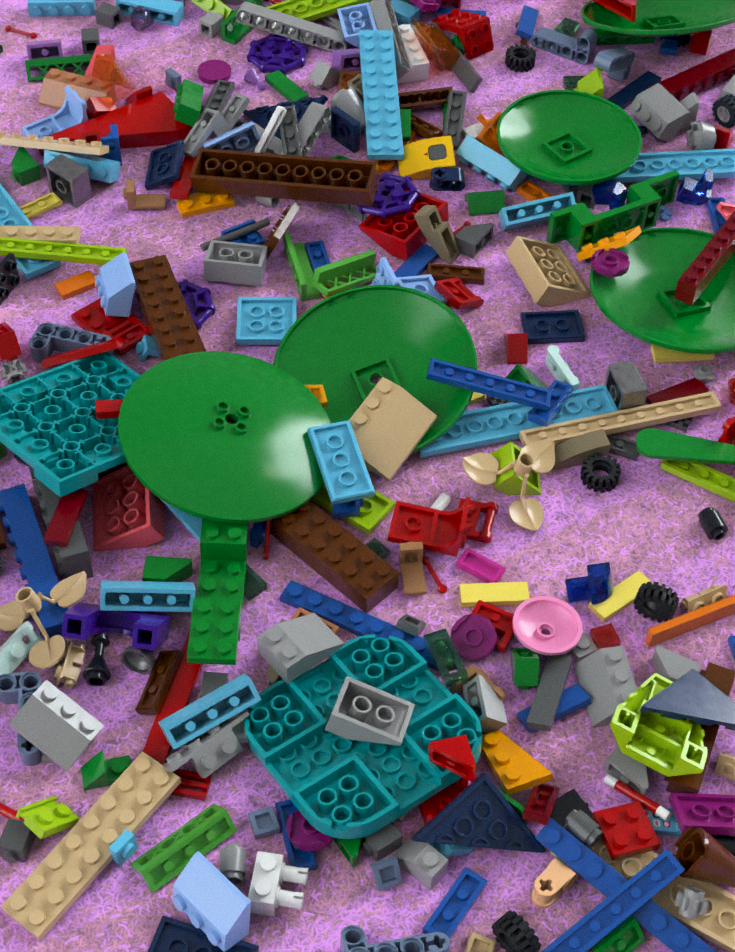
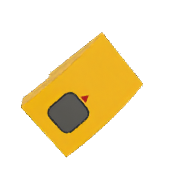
[398,136,456,180]

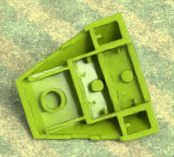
[610,673,708,777]

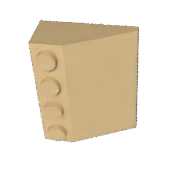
[506,236,592,306]
[349,377,437,481]

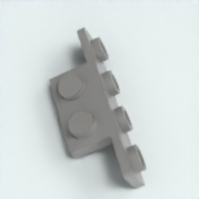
[163,710,250,778]

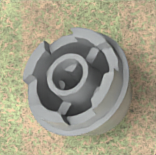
[687,120,717,151]

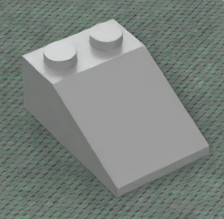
[258,613,344,684]
[325,676,415,746]

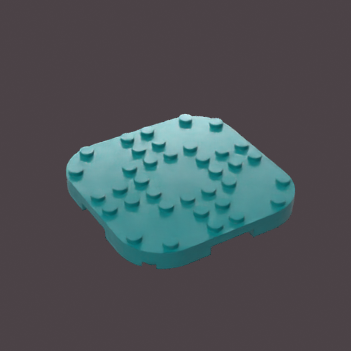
[244,634,482,839]

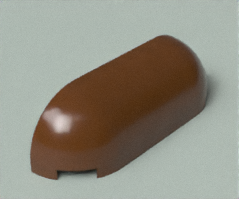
[398,86,453,111]

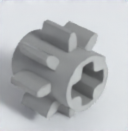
[0,360,27,384]
[674,886,709,919]

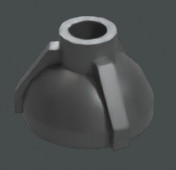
[121,646,154,675]

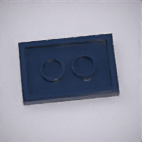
[144,140,185,190]
[520,310,585,345]

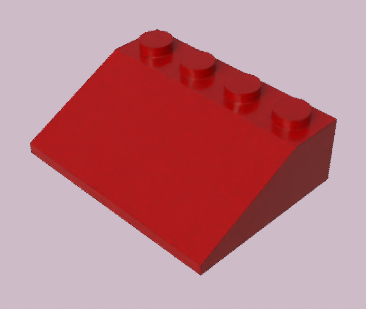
[359,188,449,261]

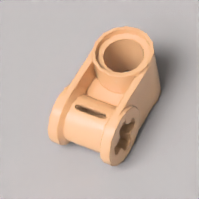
[532,857,578,908]

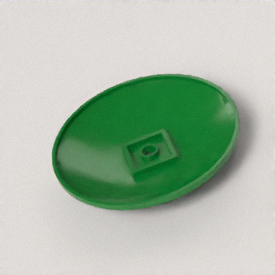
[496,90,642,185]

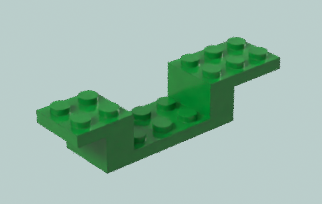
[546,170,680,253]
[187,518,248,665]

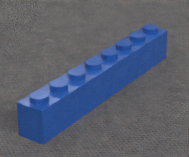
[0,484,68,639]

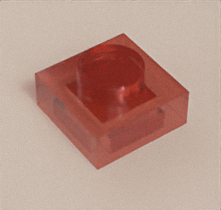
[589,623,621,650]

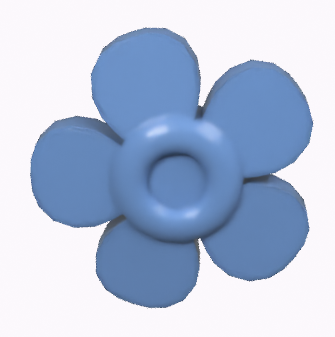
[657,205,673,221]

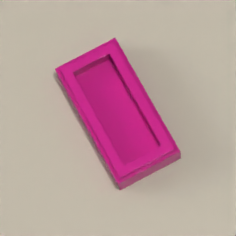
[455,548,506,583]

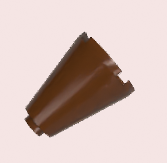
[672,827,735,888]

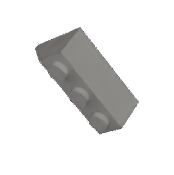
[628,83,691,142]
[204,240,268,286]
[573,645,637,728]
[9,680,105,772]

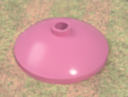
[512,596,583,656]

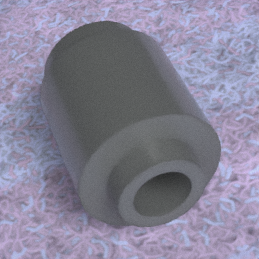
[564,810,603,848]

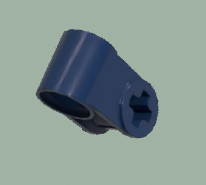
[429,167,465,191]

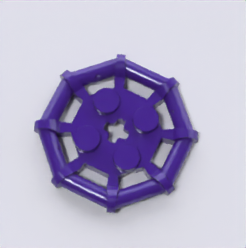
[247,33,308,74]
[357,172,420,219]
[177,279,216,330]

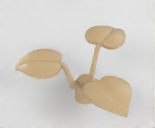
[462,441,555,531]
[0,571,87,670]

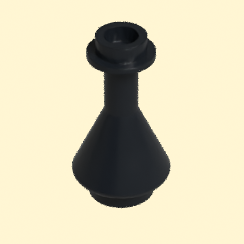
[82,633,111,686]

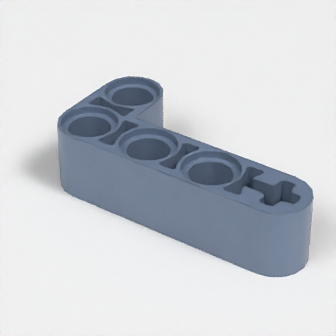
[530,27,597,65]
[594,46,635,83]
[29,323,114,363]
[0,671,42,766]
[340,925,450,952]

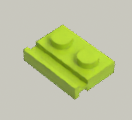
[16,796,79,839]

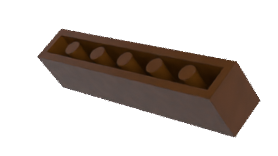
[664,662,735,793]

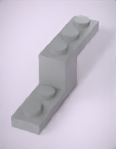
[183,93,250,158]

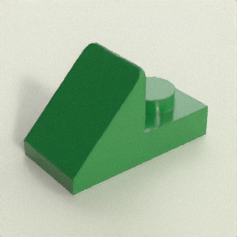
[81,751,131,791]

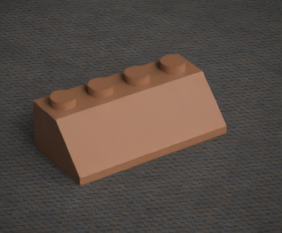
[38,68,116,109]

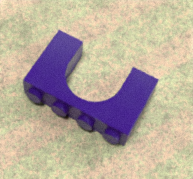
[61,602,171,650]

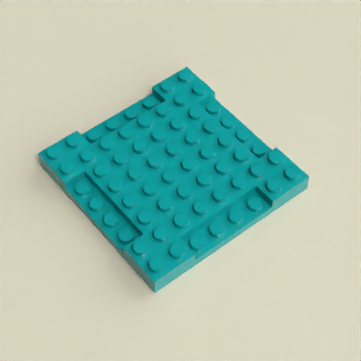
[0,351,141,497]

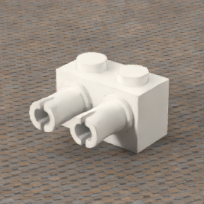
[248,851,309,917]

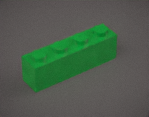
[172,79,204,127]

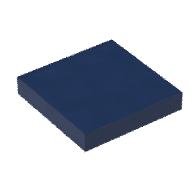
[331,106,360,153]

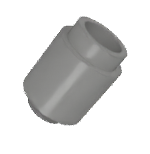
[219,843,246,884]

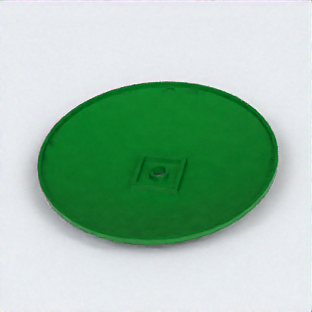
[581,0,735,37]
[589,227,735,354]
[273,285,478,454]
[118,351,331,523]

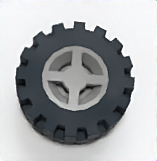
[712,94,735,129]

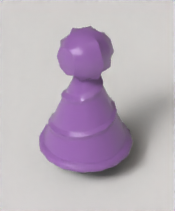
[244,68,267,91]

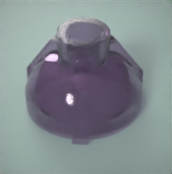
[131,6,154,31]

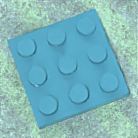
[236,297,297,345]

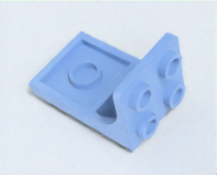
[21,86,89,151]
[372,257,445,303]

